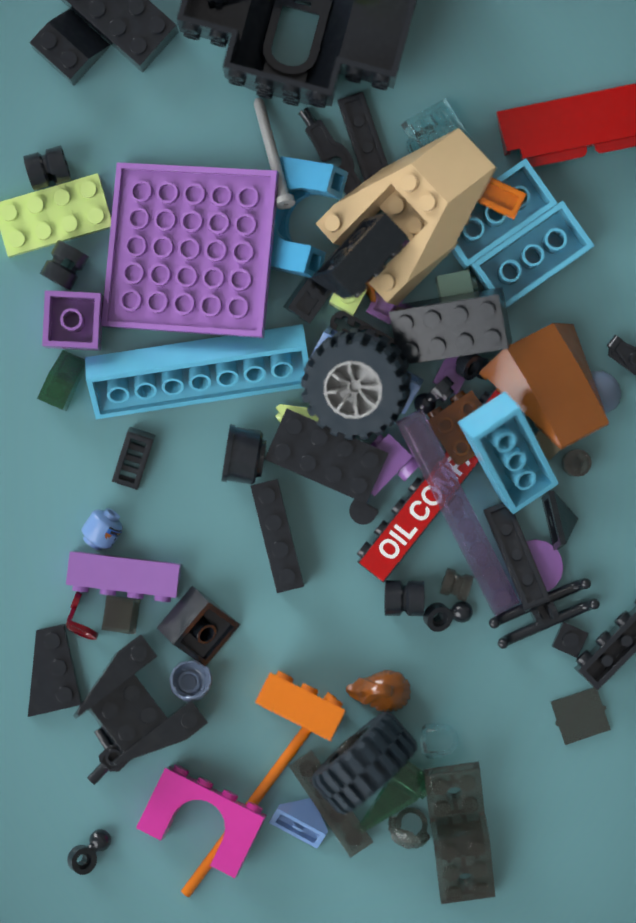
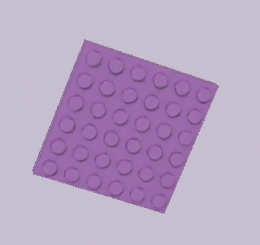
[101,162,279,338]

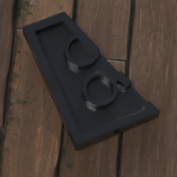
[28,624,82,717]

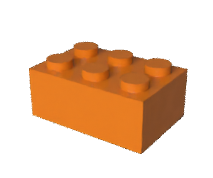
[255,671,346,742]

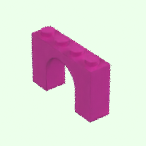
[136,764,267,878]

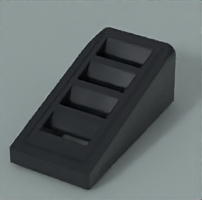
[111,427,156,490]

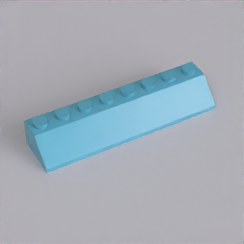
[85,324,308,419]

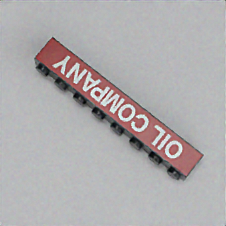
[357,389,500,583]

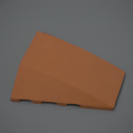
[479,323,609,450]

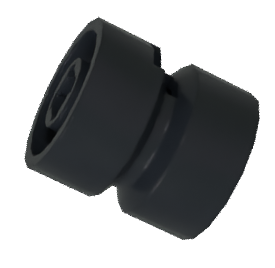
[23,145,71,191]
[40,240,89,291]
[384,580,425,616]

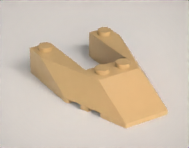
[316,128,497,305]

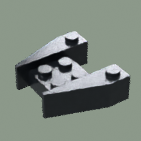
[73,634,208,766]

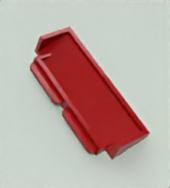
[496,83,636,167]

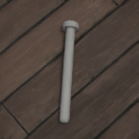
[254,98,296,209]

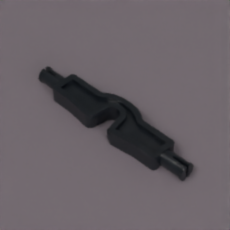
[298,107,362,195]

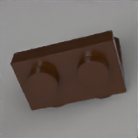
[425,390,483,465]

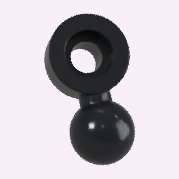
[456,354,491,380]
[414,375,454,415]
[423,601,473,632]
[67,829,111,875]

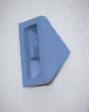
[269,798,328,849]

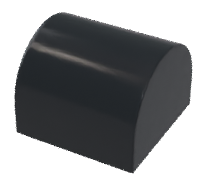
[349,499,378,525]

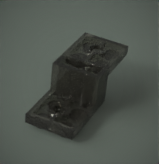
[423,761,496,904]

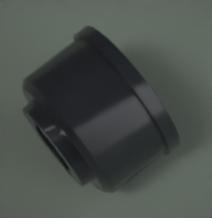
[221,424,267,484]

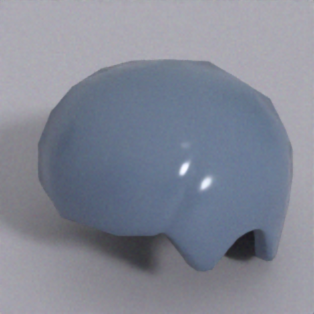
[591,370,621,414]
[169,660,212,702]

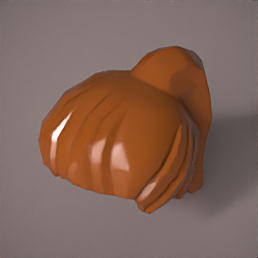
[346,670,411,712]

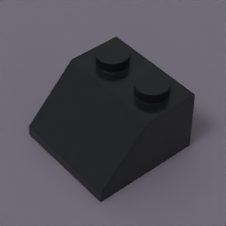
[29,8,111,86]
[157,586,240,666]

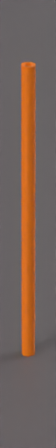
[181,692,337,897]

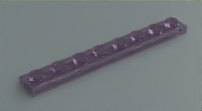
[396,409,520,616]

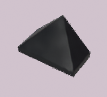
[541,491,578,550]

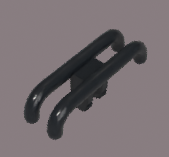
[489,578,600,649]

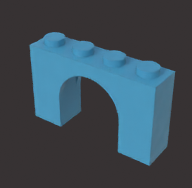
[270,156,348,278]

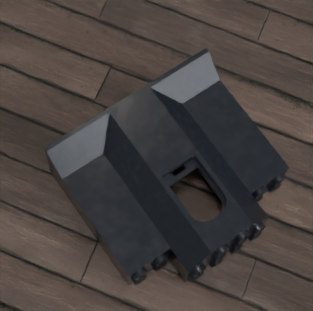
[177,0,417,108]

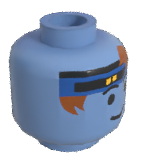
[82,508,123,550]

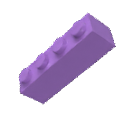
[66,551,182,602]

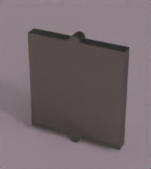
[550,687,611,745]

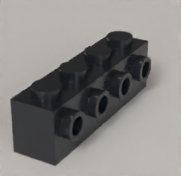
[574,599,636,690]

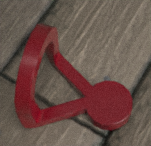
[66,592,99,640]

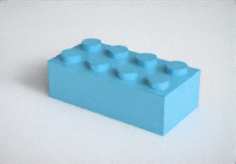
[451,158,558,270]
[470,201,595,309]
[458,391,559,514]

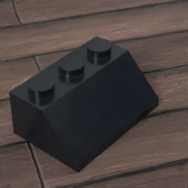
[311,213,408,299]

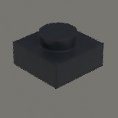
[551,622,589,658]

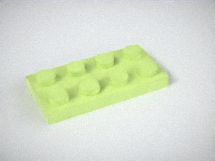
[0,173,111,258]

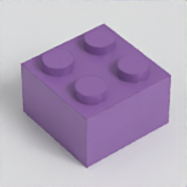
[42,290,104,351]

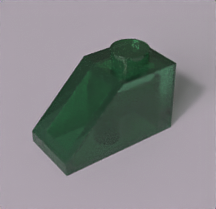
[37,350,85,411]

